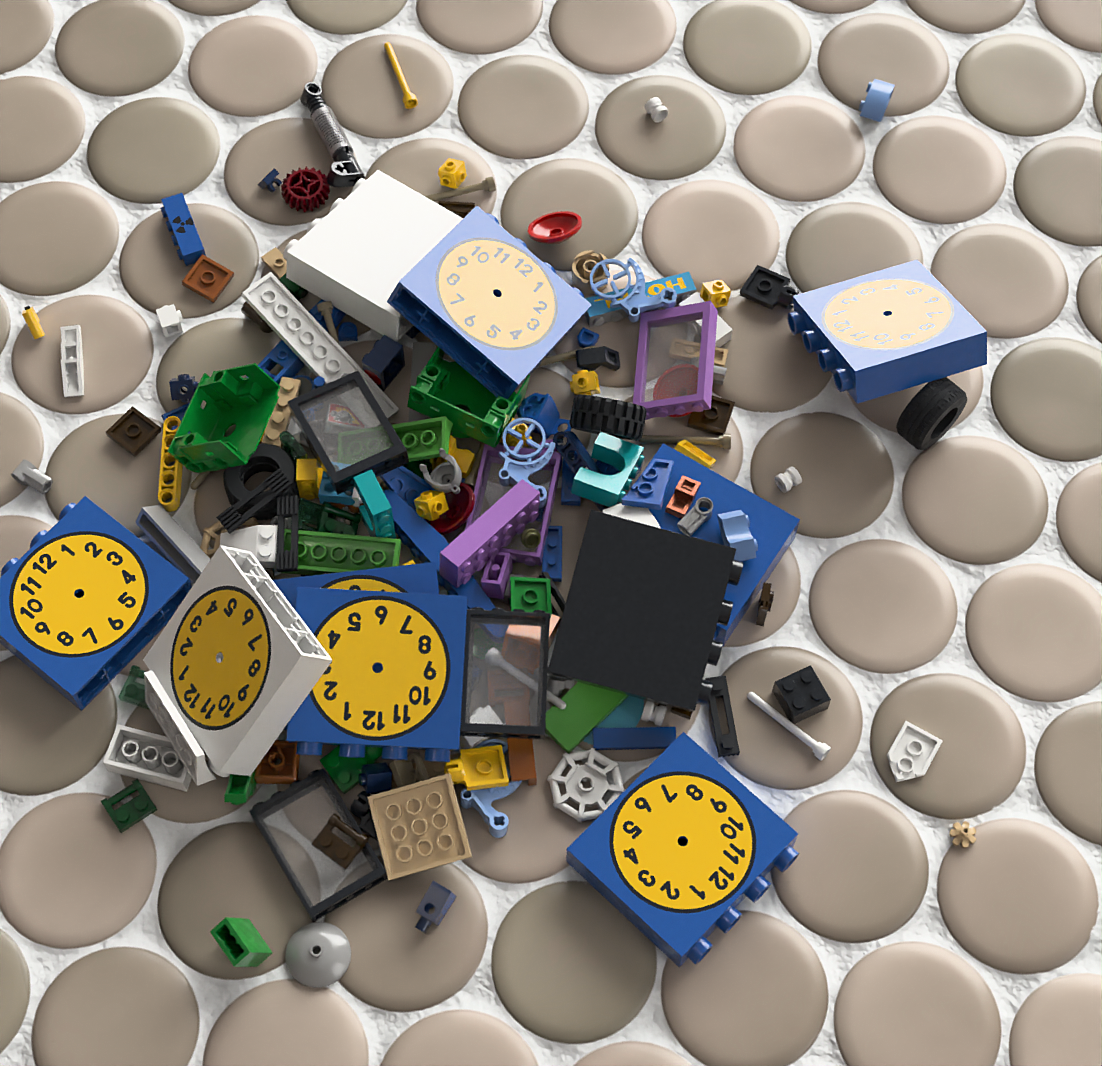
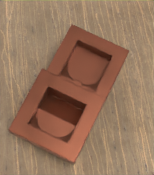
[665,475,701,519]

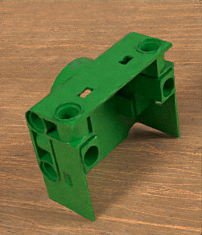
[407,347,530,448]
[167,363,281,473]

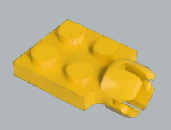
[444,745,509,791]

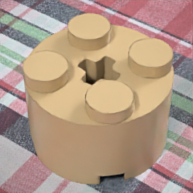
[572,250,609,295]

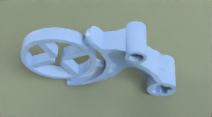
[590,258,677,322]
[498,418,555,509]
[460,739,522,838]

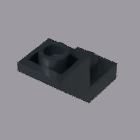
[575,346,621,372]

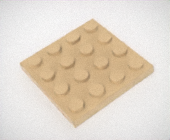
[368,773,472,881]

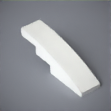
[60,325,84,398]

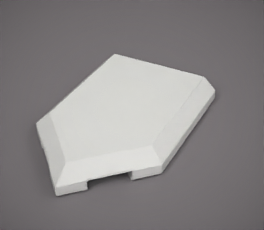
[887,721,943,782]

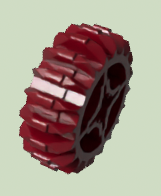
[281,166,330,213]

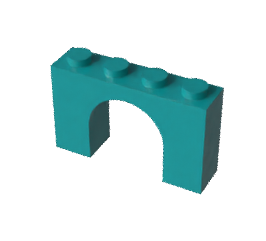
[571,432,645,507]
[353,470,396,539]

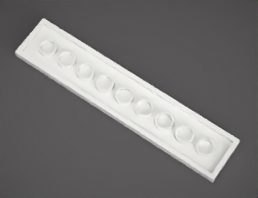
[241,272,399,429]

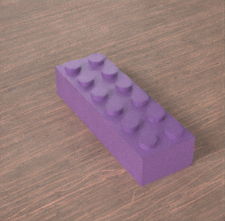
[439,479,540,588]

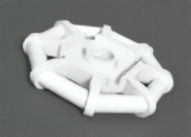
[547,748,626,823]

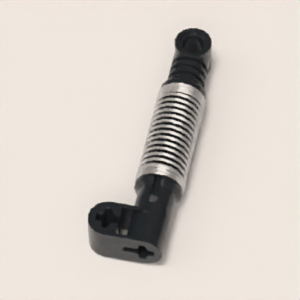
[300,82,365,188]

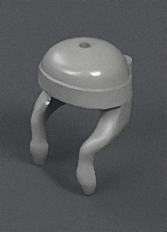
[419,448,462,494]

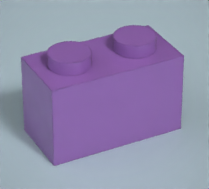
[481,552,513,599]

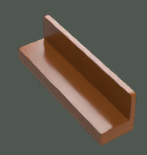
[504,700,537,786]

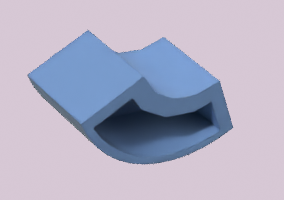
[859,79,895,122]
[717,510,758,561]

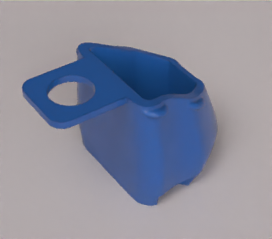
[517,393,572,439]

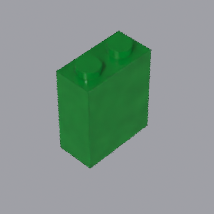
[210,917,273,967]

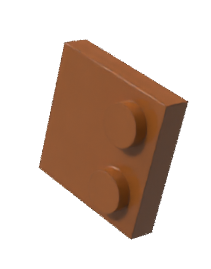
[182,254,234,303]

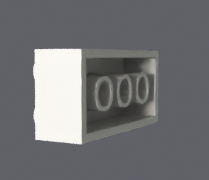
[103,724,192,792]

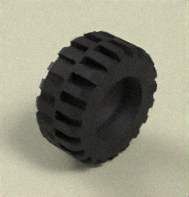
[569,394,647,441]

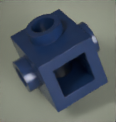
[169,374,199,402]

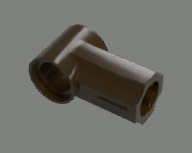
[241,301,274,333]

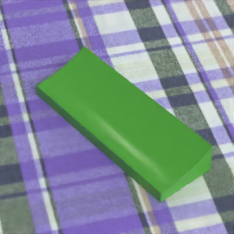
[337,416,453,465]
[280,529,401,576]
[545,682,629,754]

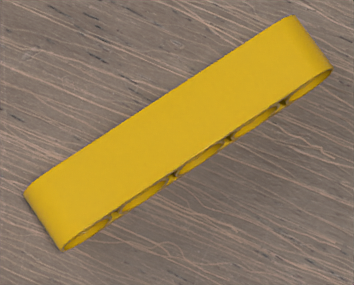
[158,416,183,512]

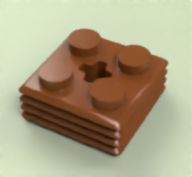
[254,740,300,784]

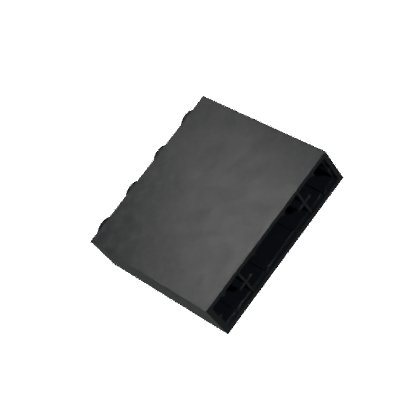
[548,510,743,712]

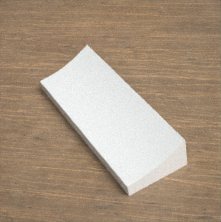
[144,670,217,786]

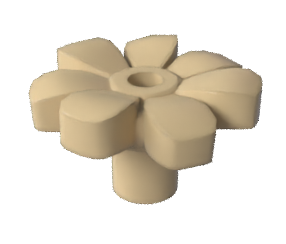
[949,821,976,848]

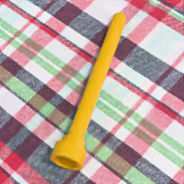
[384,42,418,109]

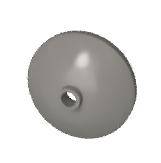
[285,922,351,988]

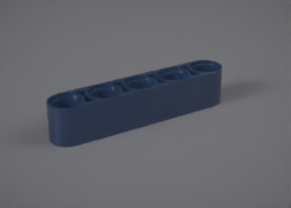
[553,431,620,511]

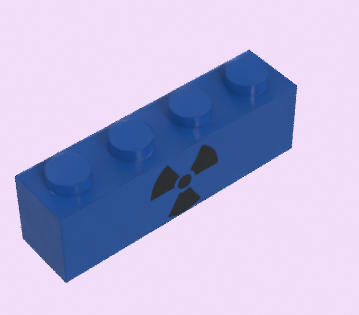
[160,193,206,266]

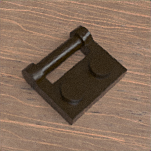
[311,813,369,870]

